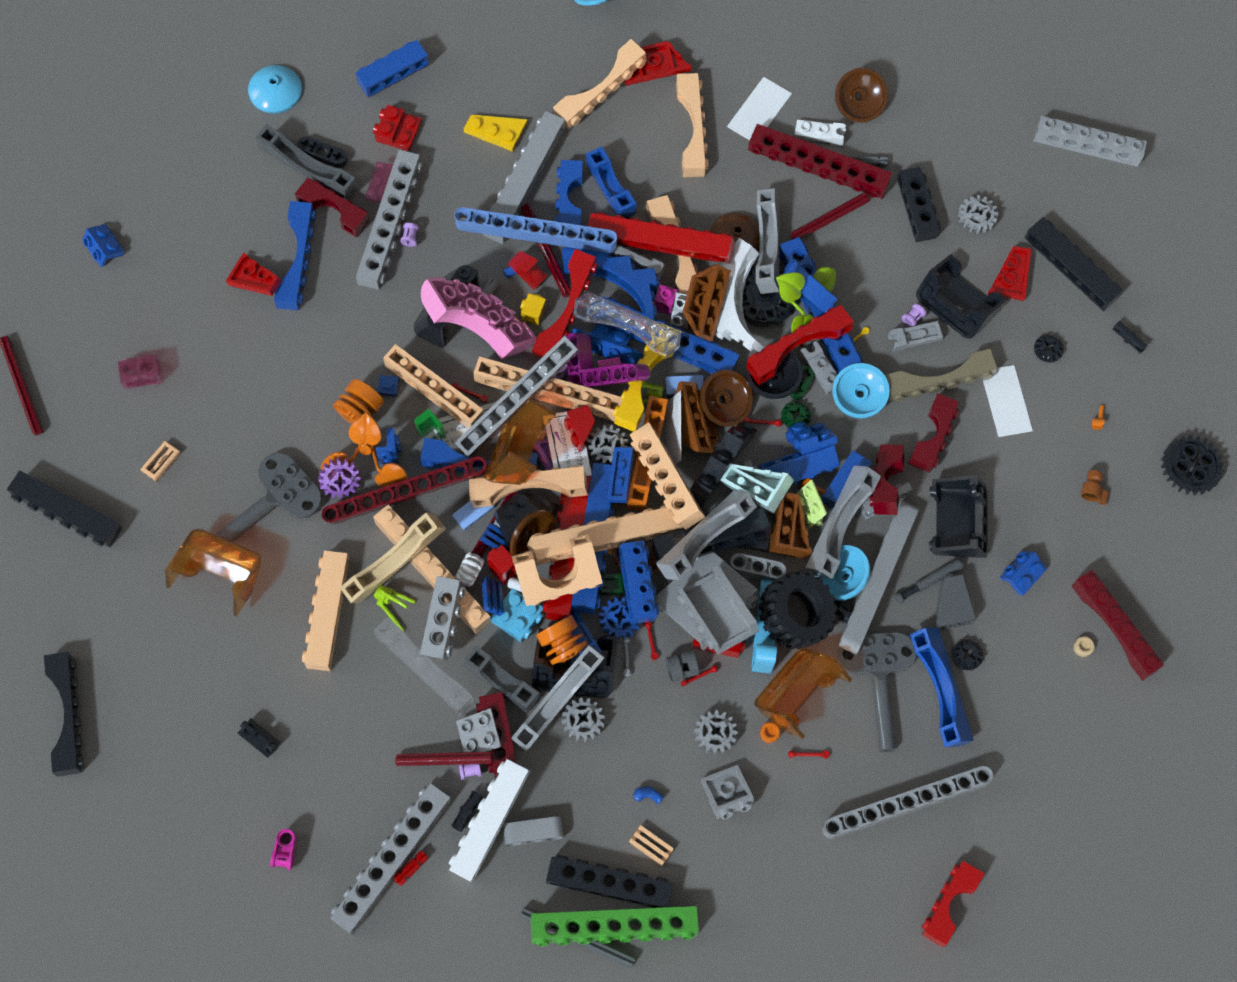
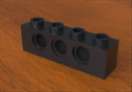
[897,167,941,242]

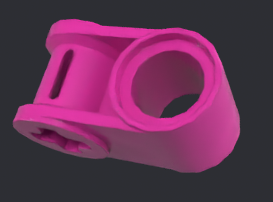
[270,829,298,871]

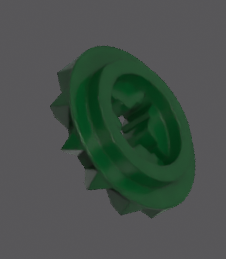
[781,401,811,427]

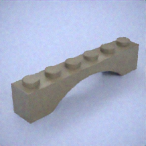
[885,349,998,402]

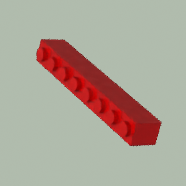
[588,212,735,264]
[543,473,592,621]

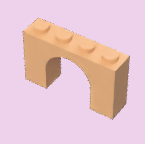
[512,534,602,606]

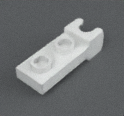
[794,119,846,146]

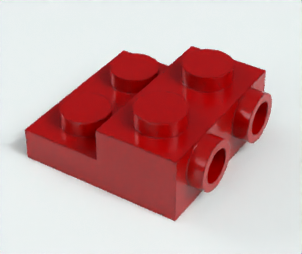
[373,104,422,151]

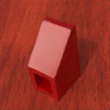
[564,405,595,452]

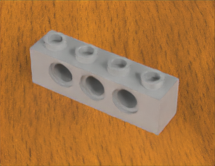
[420,576,466,660]

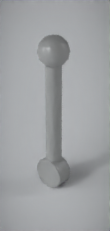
[622,636,632,677]

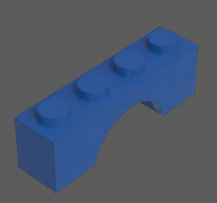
[586,146,637,219]
[555,160,583,225]

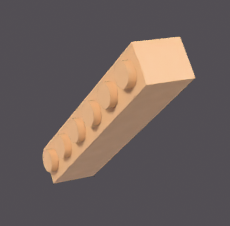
[302,550,349,671]

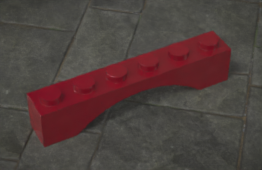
[1071,570,1164,681]

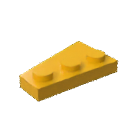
[464,115,527,152]

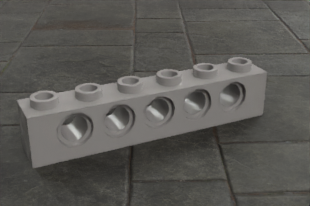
[1033,115,1147,167]

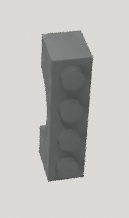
[464,646,539,714]

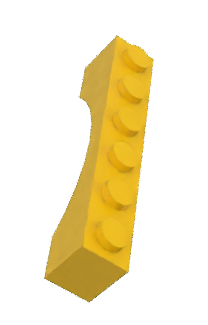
[613,323,682,432]

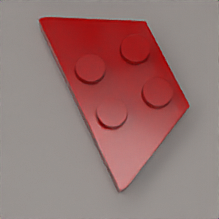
[624,41,692,86]

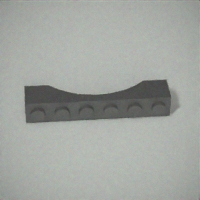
[256,124,358,199]

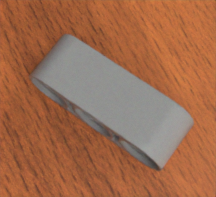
[729,553,786,581]
[503,817,564,846]

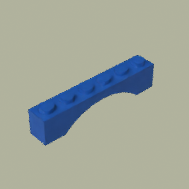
[274,201,316,310]
[420,438,538,477]
[910,628,974,747]

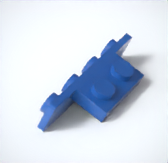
[572,324,643,364]

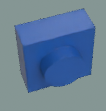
[378,375,399,397]

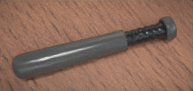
[894,559,964,604]

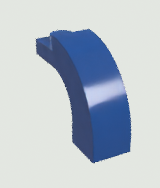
[783,259,837,313]

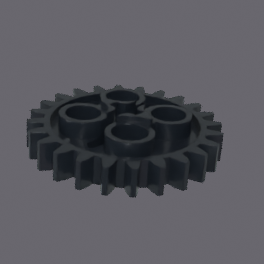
[1161,435,1224,496]

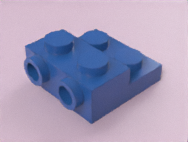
[785,422,838,455]

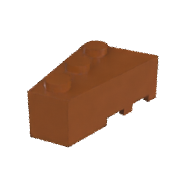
[769,492,812,559]

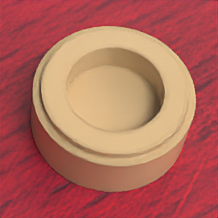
[1073,636,1095,657]

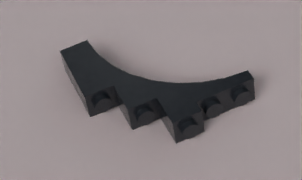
[681,421,758,527]

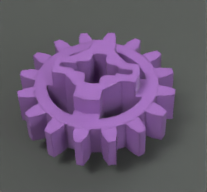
[318,457,361,499]

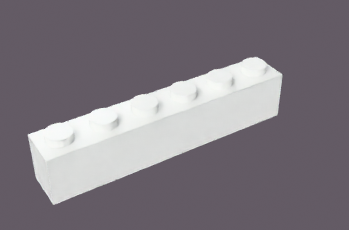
[449,759,530,882]

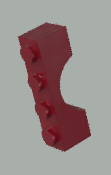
[295,177,369,238]
[908,393,959,473]
[870,444,905,515]

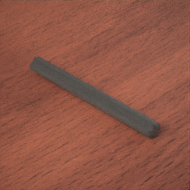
[521,907,636,967]

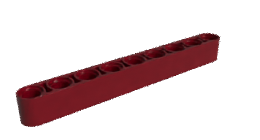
[321,456,488,524]

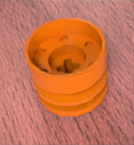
[333,379,384,424]
[536,615,589,665]

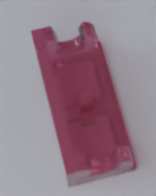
[365,162,394,203]

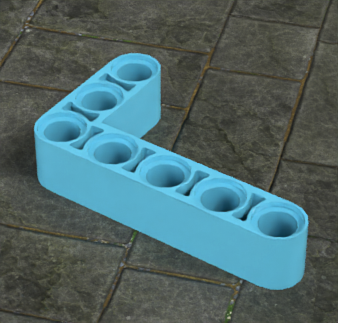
[751,579,777,674]

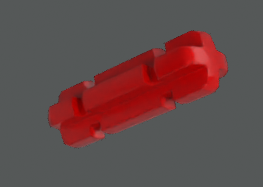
[393,851,428,886]

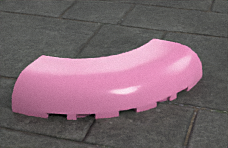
[421,278,537,360]

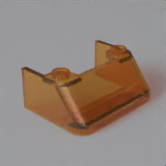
[484,398,556,485]
[165,529,261,617]
[754,648,852,739]

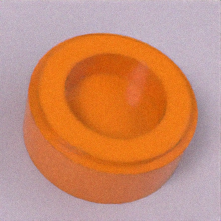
[760,722,780,743]

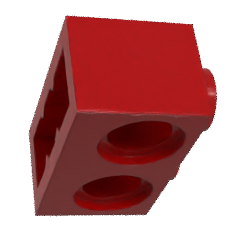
[487,545,517,585]

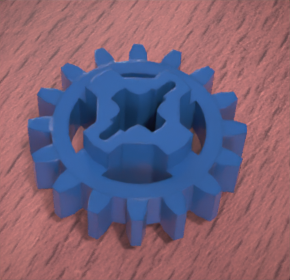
[599,597,641,640]

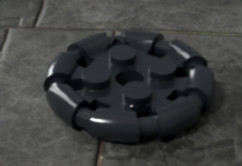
[742,267,797,327]

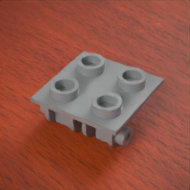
[456,708,501,752]

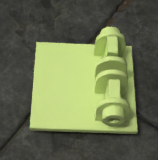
[796,480,827,530]

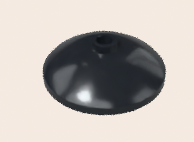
[746,349,803,399]

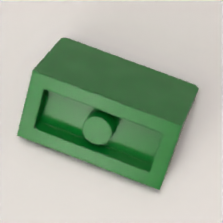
[414,409,446,440]

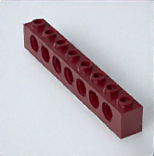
[748,124,892,199]

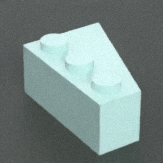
[721,464,794,513]

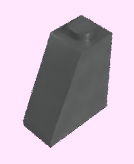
[934,574,976,631]

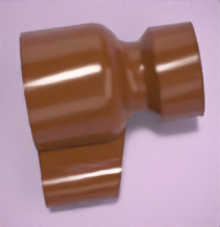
[1081,470,1109,505]

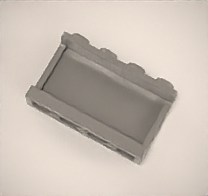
[676,563,759,655]

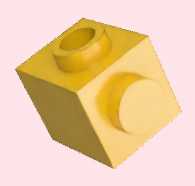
[520,293,546,326]

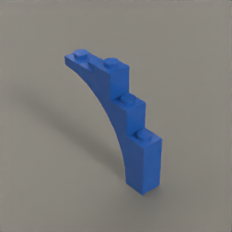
[562,247,660,324]

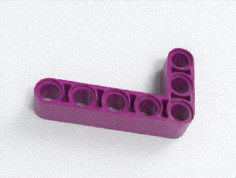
[567,333,650,387]

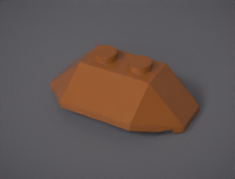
[683,264,731,342]
[676,381,719,453]

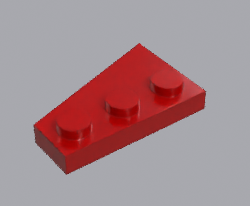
[987,246,1031,301]
[225,252,281,296]

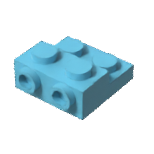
[490,588,545,643]

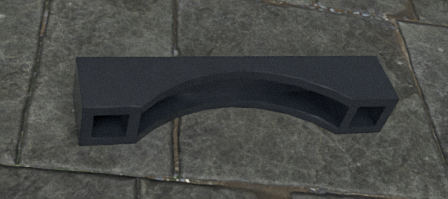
[44,652,84,777]

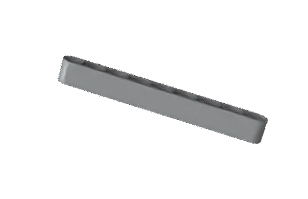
[838,500,919,654]
[822,766,993,839]

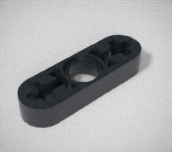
[297,137,348,168]

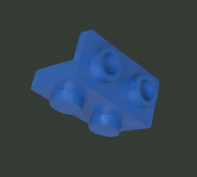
[82,224,124,267]
[376,428,401,465]
[1000,551,1047,596]

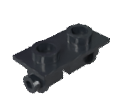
[238,718,281,758]

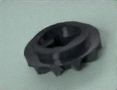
[1034,334,1064,363]
[952,639,984,670]

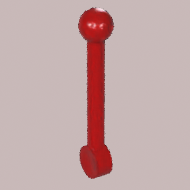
[451,383,488,403]
[743,418,782,427]
[644,622,659,660]
[680,665,718,687]
[788,750,830,759]

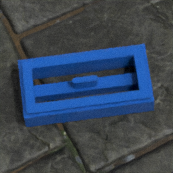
[480,523,507,549]
[482,576,504,616]

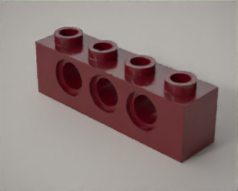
[476,692,517,778]

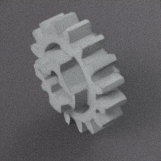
[958,195,998,234]
[588,425,628,465]
[562,698,605,742]
[694,710,738,755]

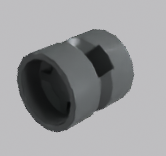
[665,650,699,682]

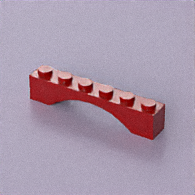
[532,249,598,358]
[747,305,854,385]

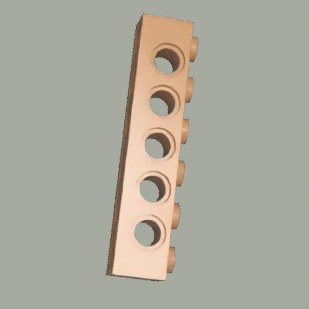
[383,344,484,429]
[630,422,705,530]

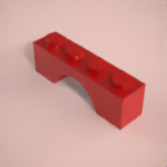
[921,861,985,947]

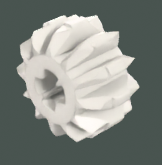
[455,552,484,587]

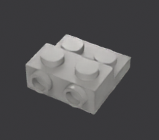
[701,765,754,820]

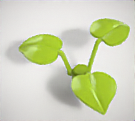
[776,267,836,334]

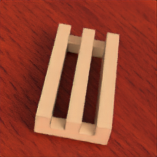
[140,441,181,482]
[629,825,674,866]

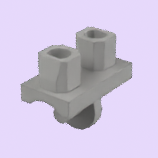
[670,291,689,329]

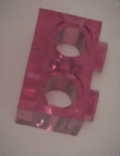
[118,355,162,389]

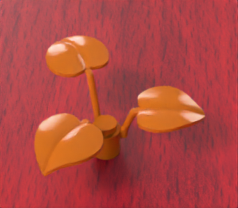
[321,412,408,489]

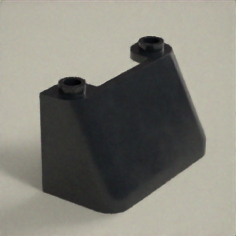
[916,254,1008,339]
[414,265,480,349]
[929,475,988,558]
[532,628,617,698]

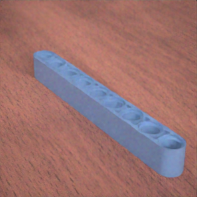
[454,207,617,253]

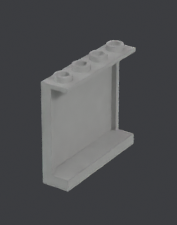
[654,552,760,651]

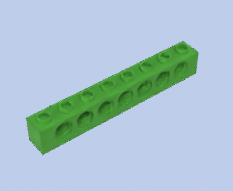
[530,906,699,947]

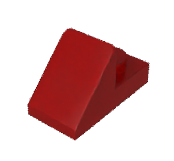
[508,251,547,290]

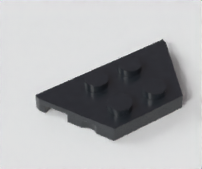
[494,489,560,551]

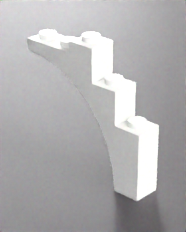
[714,238,764,353]

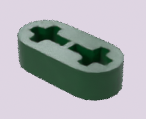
[790,365,814,400]

